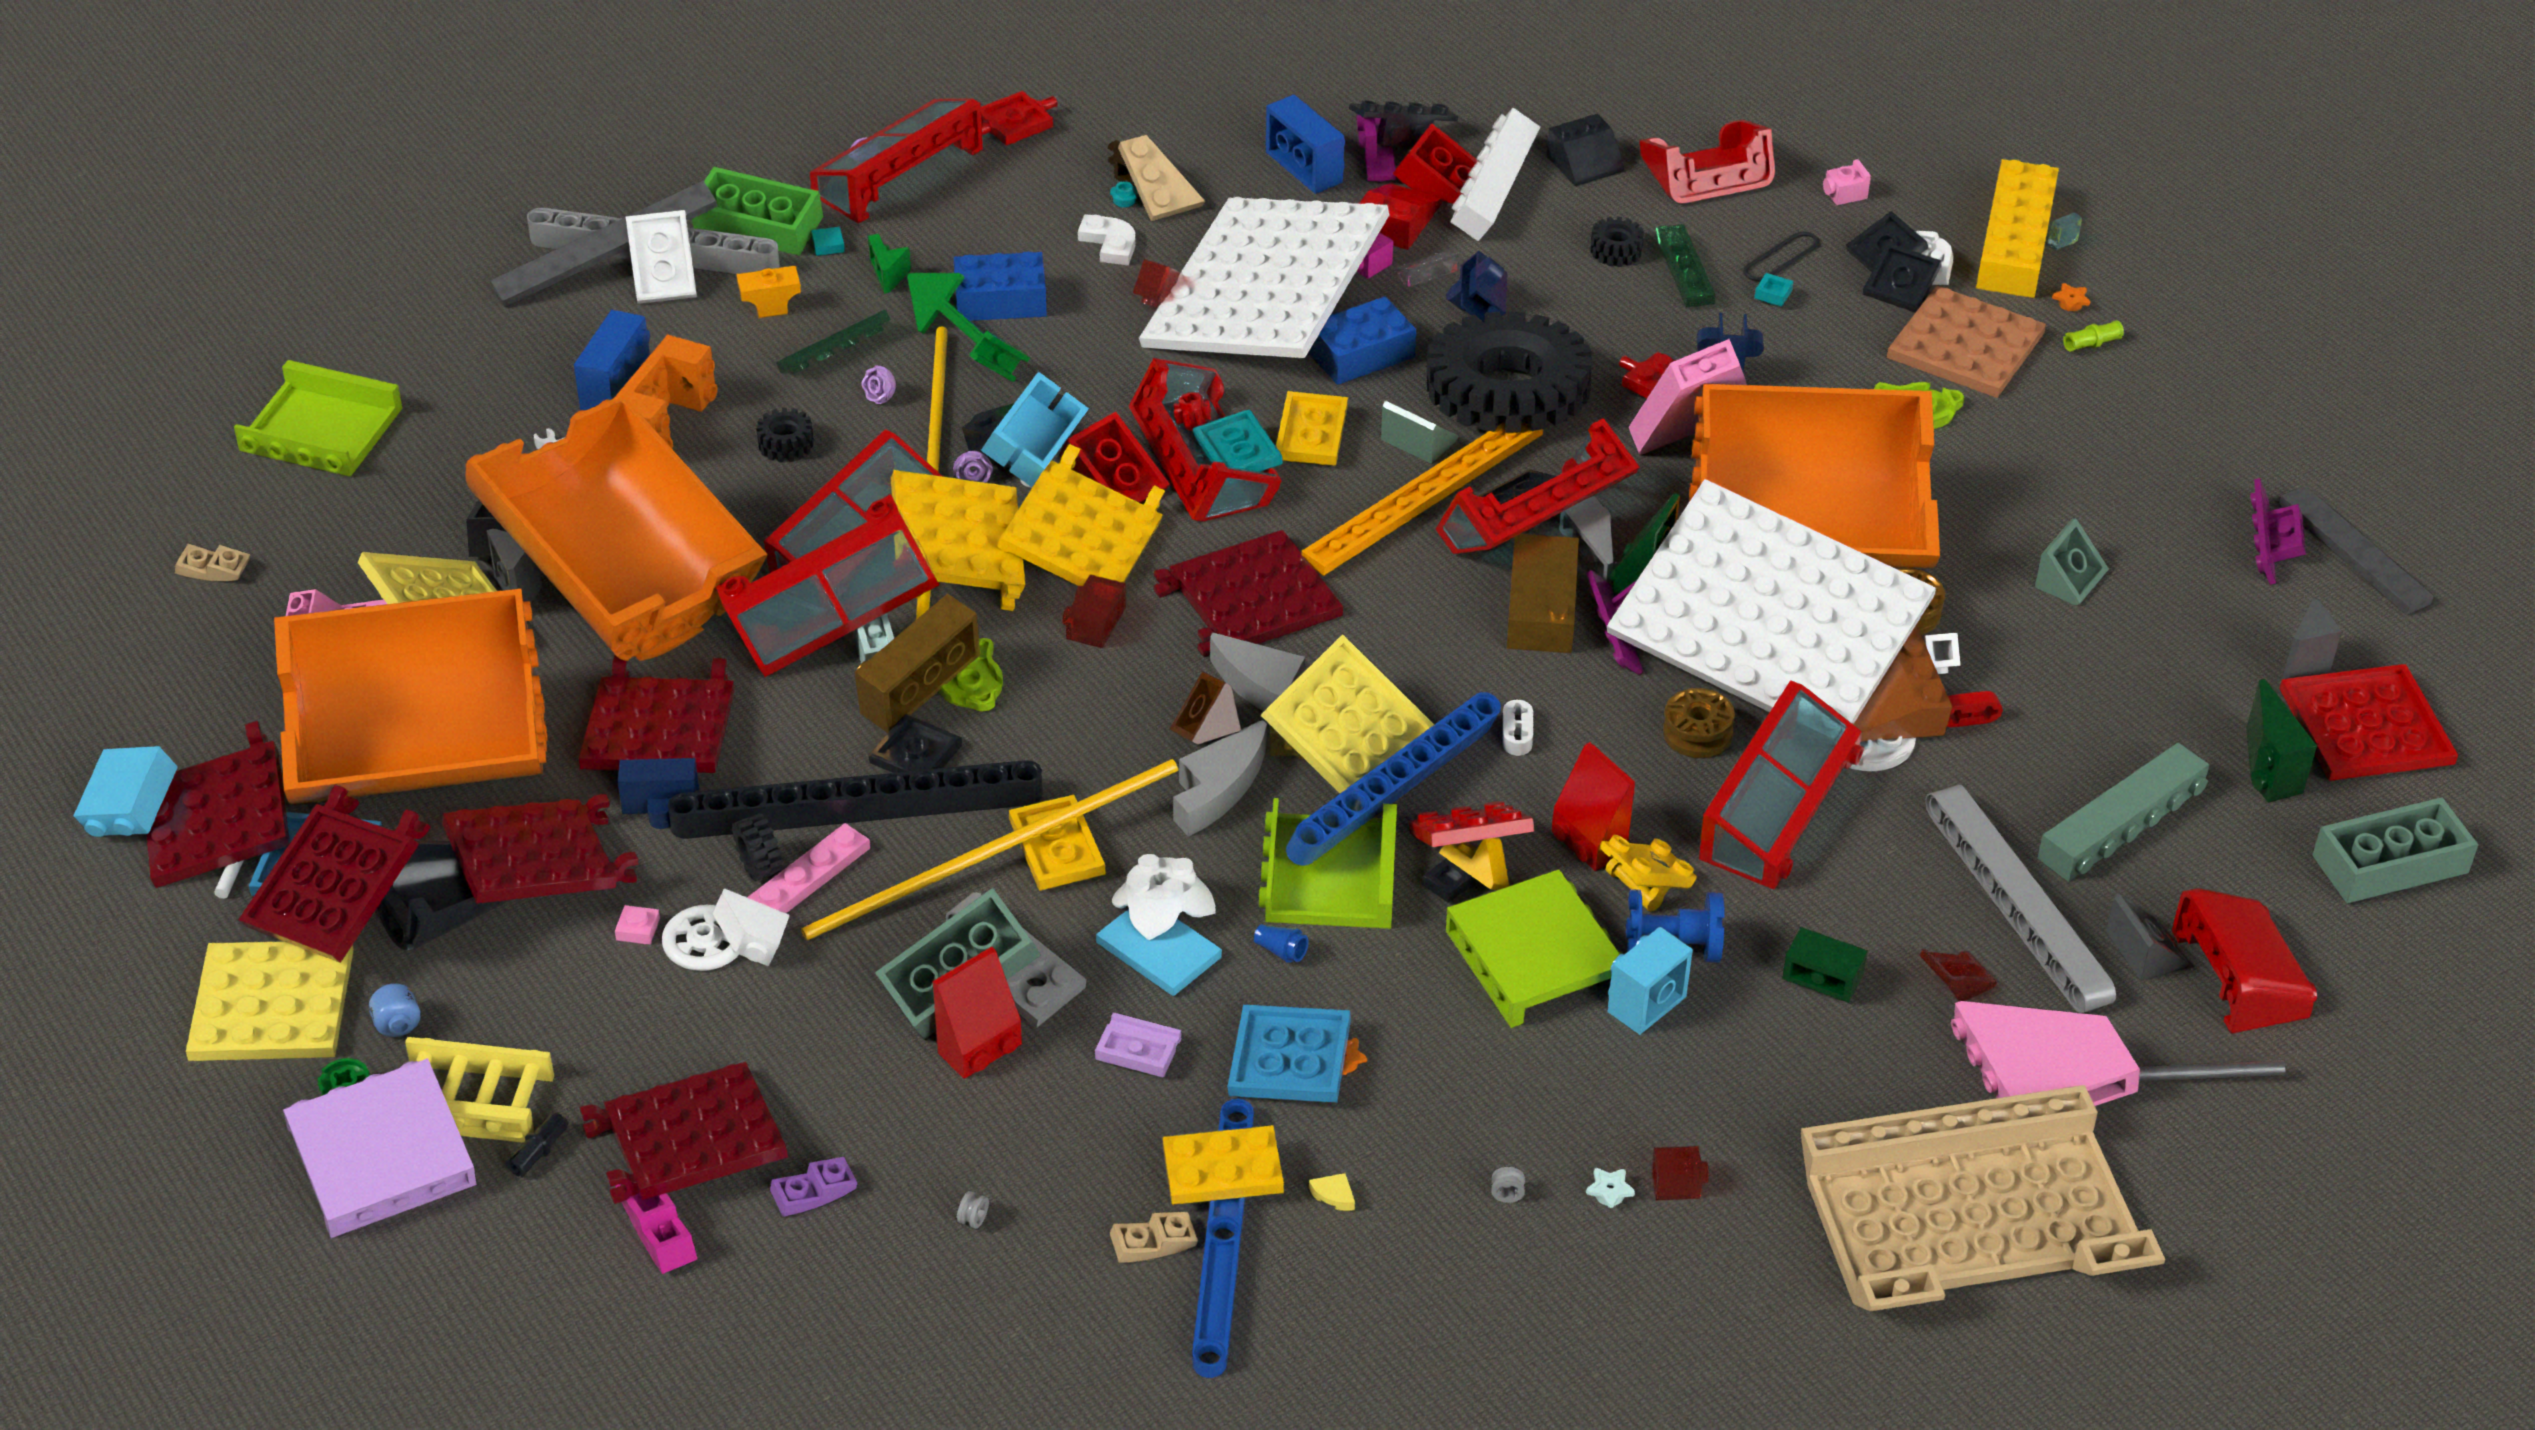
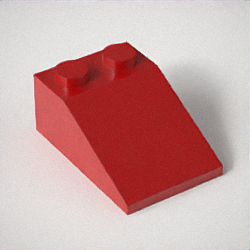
[1392,123,1479,204]
[1359,183,1443,250]
[1059,411,1170,503]
[1552,742,1635,872]
[933,947,1022,1079]

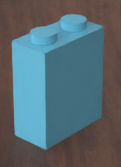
[73,746,178,837]

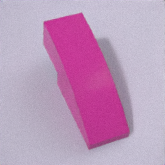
[615,1184,697,1274]

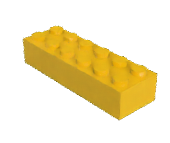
[1976,159,2059,298]

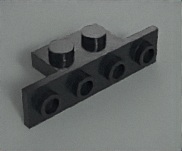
[1349,100,1458,147]

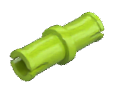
[2063,320,2124,352]

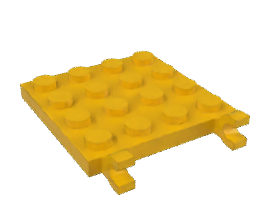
[998,444,1165,603]
[891,470,1025,611]

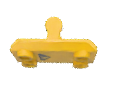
[1599,835,1697,912]

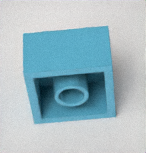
[1607,927,1693,1035]

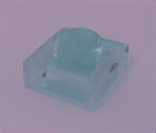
[2048,212,2082,250]

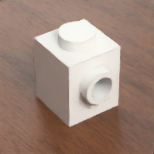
[1922,633,1960,674]

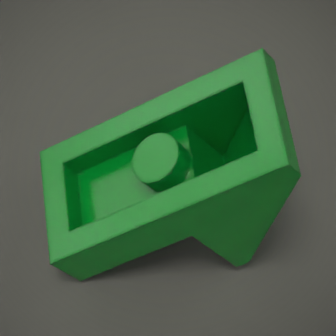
[868,234,911,294]

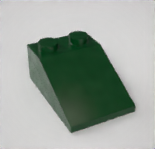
[1610,493,1680,596]
[2246,679,2317,803]

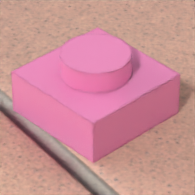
[615,905,660,945]

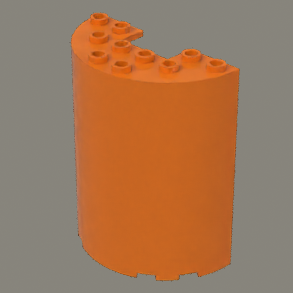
[1689,384,1940,569]
[465,395,767,661]
[274,589,548,805]

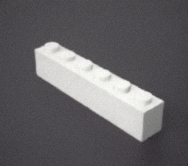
[1450,108,1540,241]

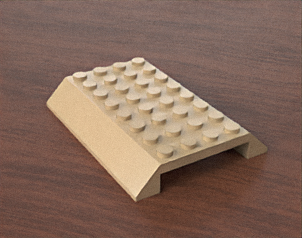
[1801,1085,2165,1311]

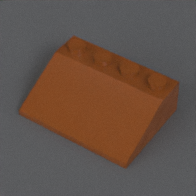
[1853,624,1952,741]

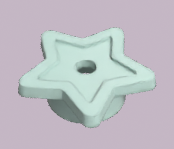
[1586,1168,1635,1208]

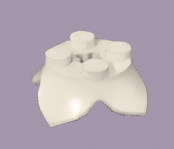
[1112,854,1216,940]

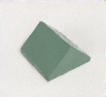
[1381,401,1459,464]
[2035,518,2109,605]

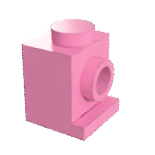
[1823,160,1871,205]

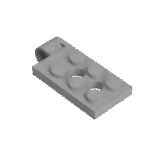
[946,892,1087,1028]

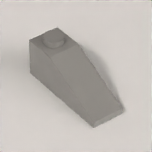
[1559,496,1613,585]

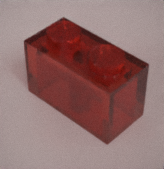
[1062,574,1126,649]

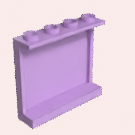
[283,1058,476,1238]

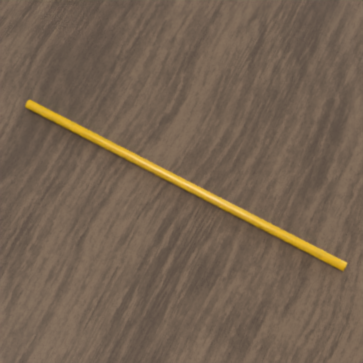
[916,327,948,620]

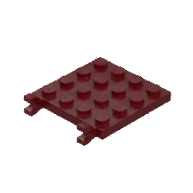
[1154,530,1343,657]
[579,655,735,773]
[147,720,290,888]
[238,785,431,963]
[443,794,639,904]
[579,1061,788,1204]

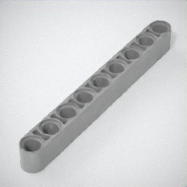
[527,208,780,274]
[1925,784,2116,1013]

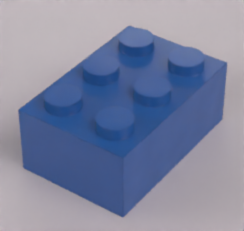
[1266,95,1345,194]
[953,252,1047,321]
[1308,296,1416,385]
[574,309,651,411]

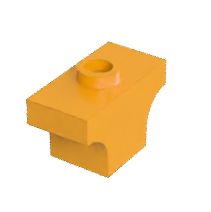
[736,266,801,318]

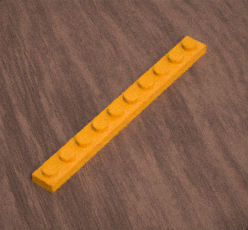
[1302,423,1543,576]

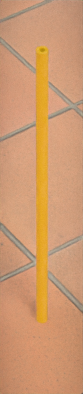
[801,759,1178,941]

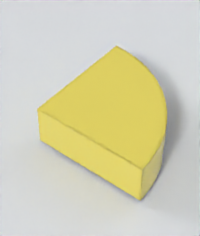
[1309,1173,1355,1211]

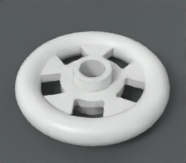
[662,905,739,971]

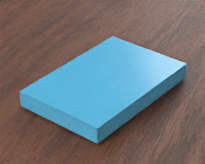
[1096,909,1222,996]

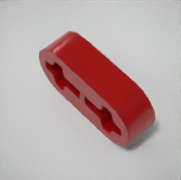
[1947,691,2003,727]

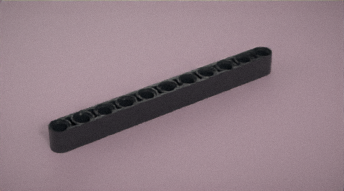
[668,760,1043,839]

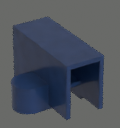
[1446,250,1508,322]
[1697,313,1764,372]
[618,758,699,829]

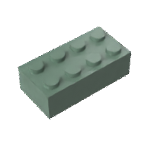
[2312,797,2478,903]
[875,888,1041,1040]

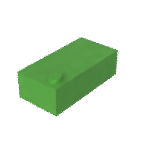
[692,167,823,256]

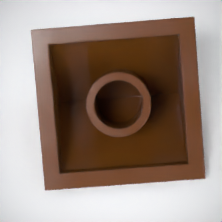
[1170,671,1241,744]

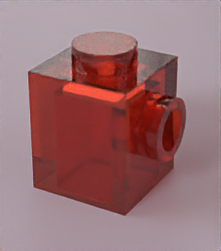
[1133,259,1180,308]
[1651,1146,1709,1201]

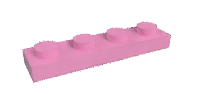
[747,823,870,913]

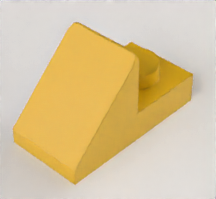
[1439,838,1509,890]

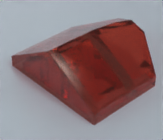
[1919,949,1998,1002]

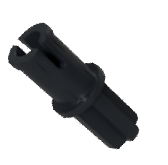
[505,1112,569,1178]

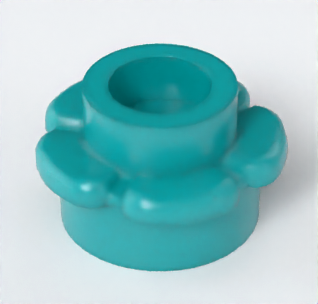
[1110,181,1139,208]

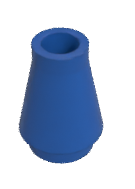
[1254,924,1309,963]

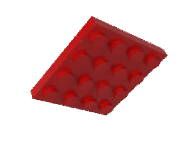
[2279,664,2458,781]

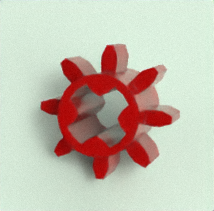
[1173,392,1211,431]

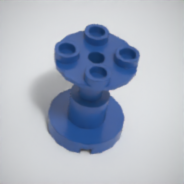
[1626,889,1724,962]

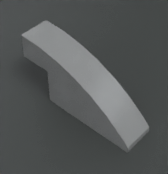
[1210,633,1305,712]
[1173,720,1267,837]

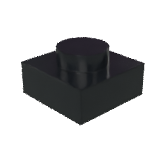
[1423,858,1472,903]

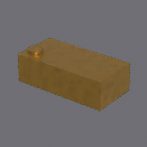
[1507,534,1579,653]
[855,593,980,733]

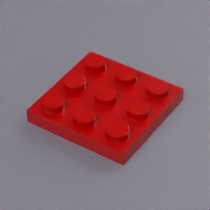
[1409,801,1534,847]

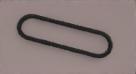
[1743,231,1819,281]

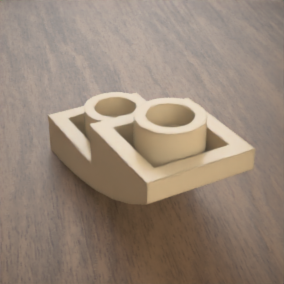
[175,544,250,581]
[1110,1212,1198,1263]

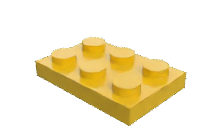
[1276,391,1348,466]
[1009,795,1106,891]
[1163,1125,1284,1205]

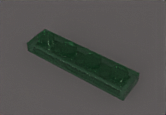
[1655,224,1716,307]
[776,309,891,374]

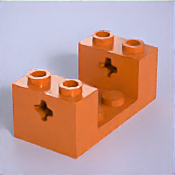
[614,334,718,448]

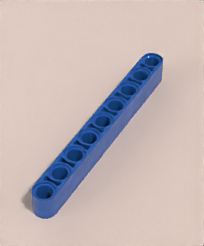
[1286,692,1501,866]

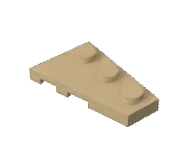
[1118,135,1205,221]

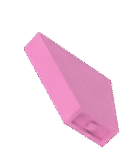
[1629,339,1747,455]
[1951,1001,2140,1106]

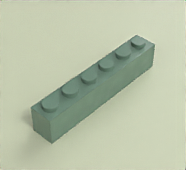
[2037,742,2210,882]

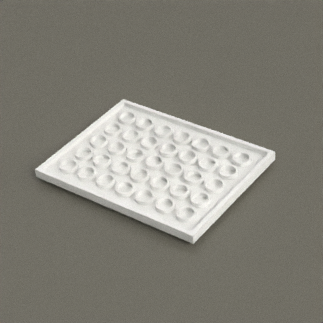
[1139,197,1390,358]
[1607,479,1936,744]

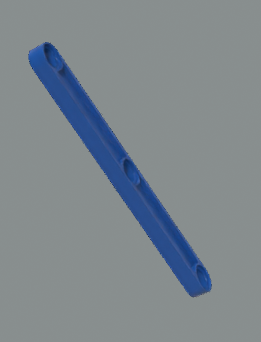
[1192,1099,1254,1378]

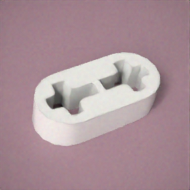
[1502,700,1533,756]

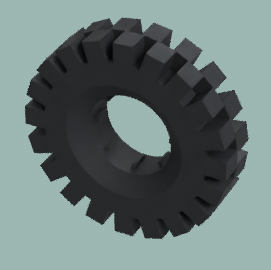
[1426,311,1593,432]

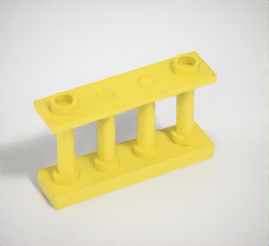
[405,1037,554,1143]

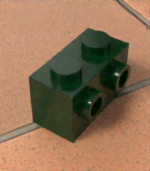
[1782,927,1868,1003]

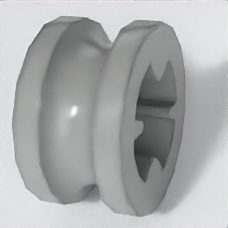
[1491,1167,1525,1203]
[957,1191,989,1229]

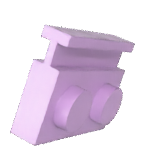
[1095,1013,1181,1078]

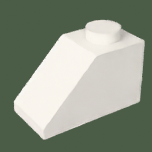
[712,888,790,966]

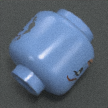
[369,984,420,1037]

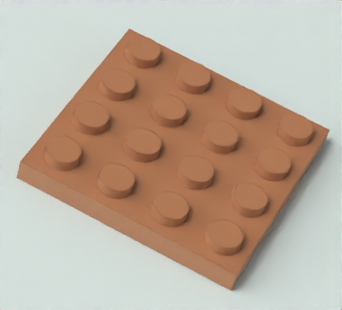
[1887,285,2046,398]

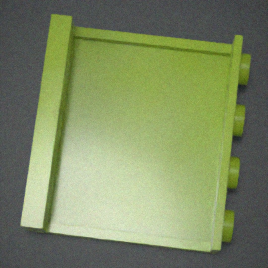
[234,360,403,477]
[1259,798,1397,929]
[1446,869,1623,1028]

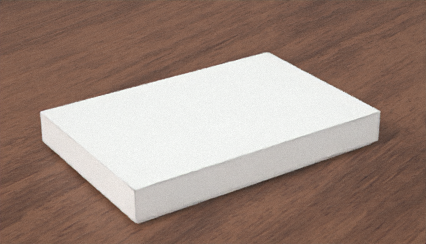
[626,210,697,304]

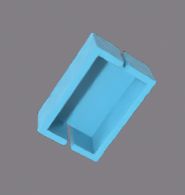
[981,372,1089,487]

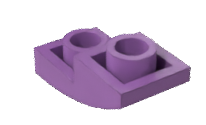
[770,1157,857,1217]

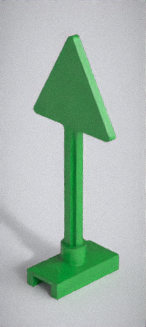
[907,273,1030,382]

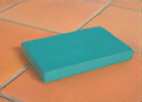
[1193,409,1283,483]

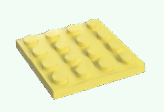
[358,552,497,604]
[1261,634,1434,793]
[186,941,354,1061]

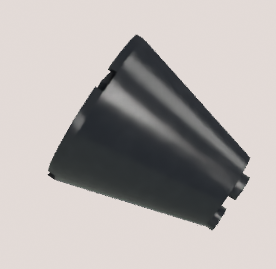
[377,841,511,950]

